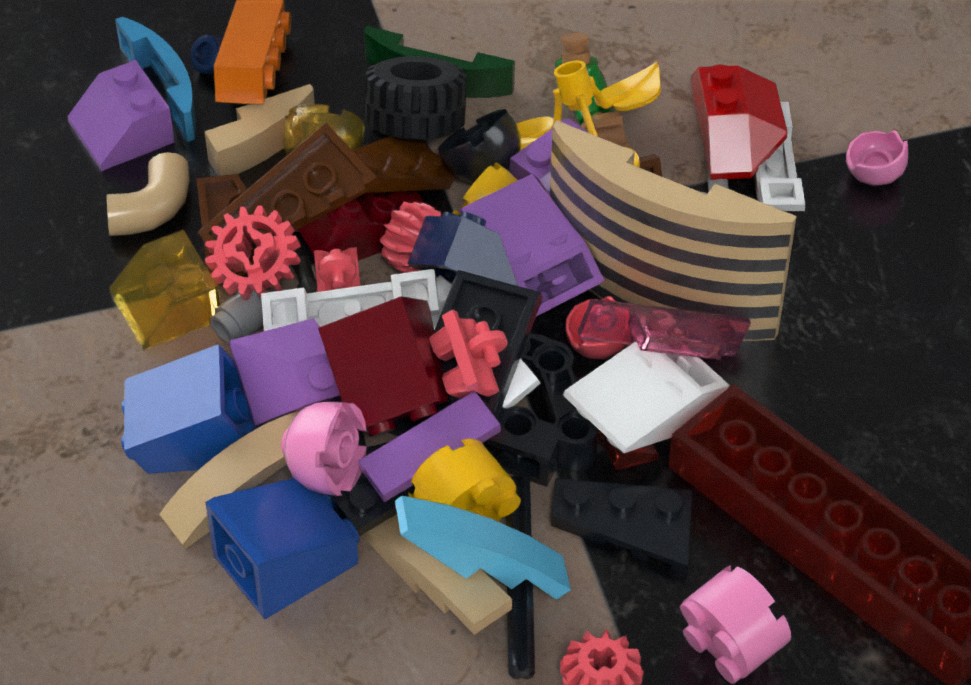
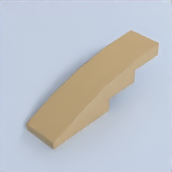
[362,514,512,635]

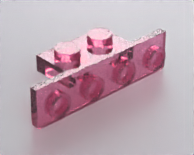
[577,299,751,360]

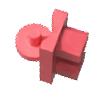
[314,247,360,292]
[429,310,508,399]

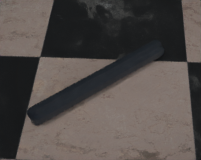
[506,476,535,680]

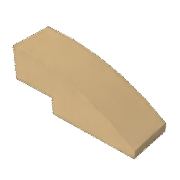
[205,84,316,176]

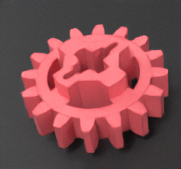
[205,205,301,300]

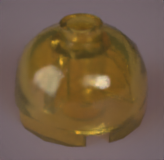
[283,104,365,155]

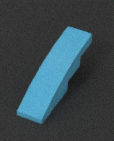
[395,496,571,600]

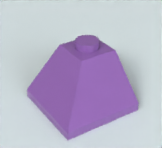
[228,318,342,427]

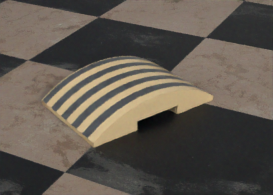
[550,121,797,341]

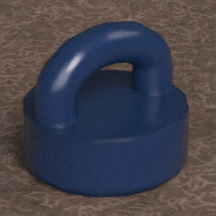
[190,35,223,75]

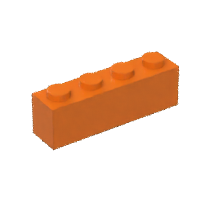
[214,0,291,104]

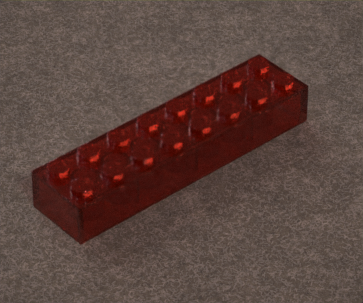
[669,384,971,685]

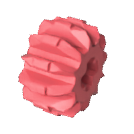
[380,202,441,273]
[560,629,643,685]

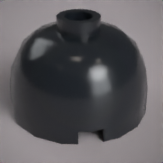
[438,109,521,183]

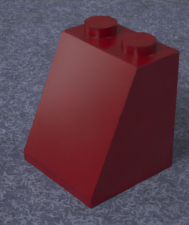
[318,296,449,437]

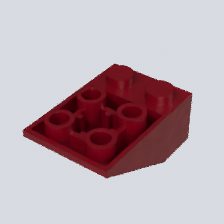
[298,191,424,261]

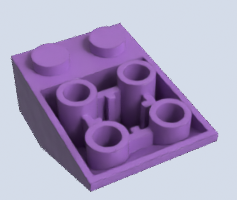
[459,174,605,316]

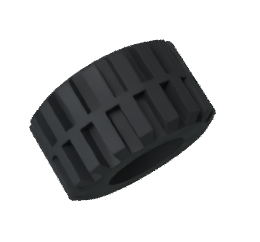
[365,56,467,140]

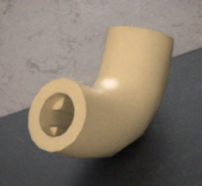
[107,152,190,236]

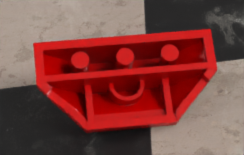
[691,64,788,180]

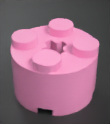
[680,566,791,684]

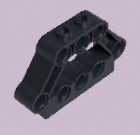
[388,333,598,487]

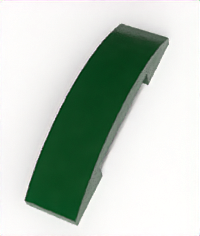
[364,26,515,98]

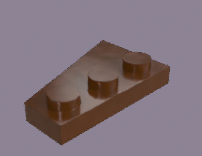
[352,136,455,193]

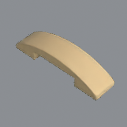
[159,410,302,549]

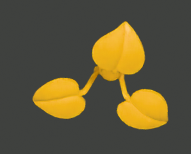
[516,60,661,167]

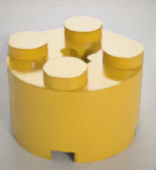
[408,438,521,522]

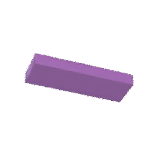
[358,391,501,502]

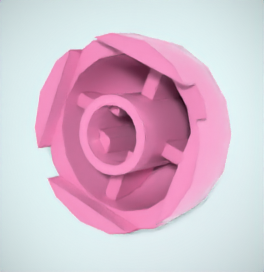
[281,402,367,496]

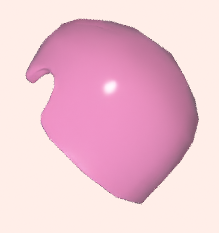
[846,130,908,187]

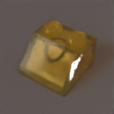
[109,230,220,351]

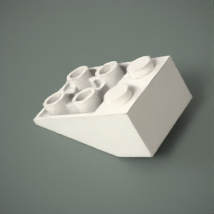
[563,330,730,453]

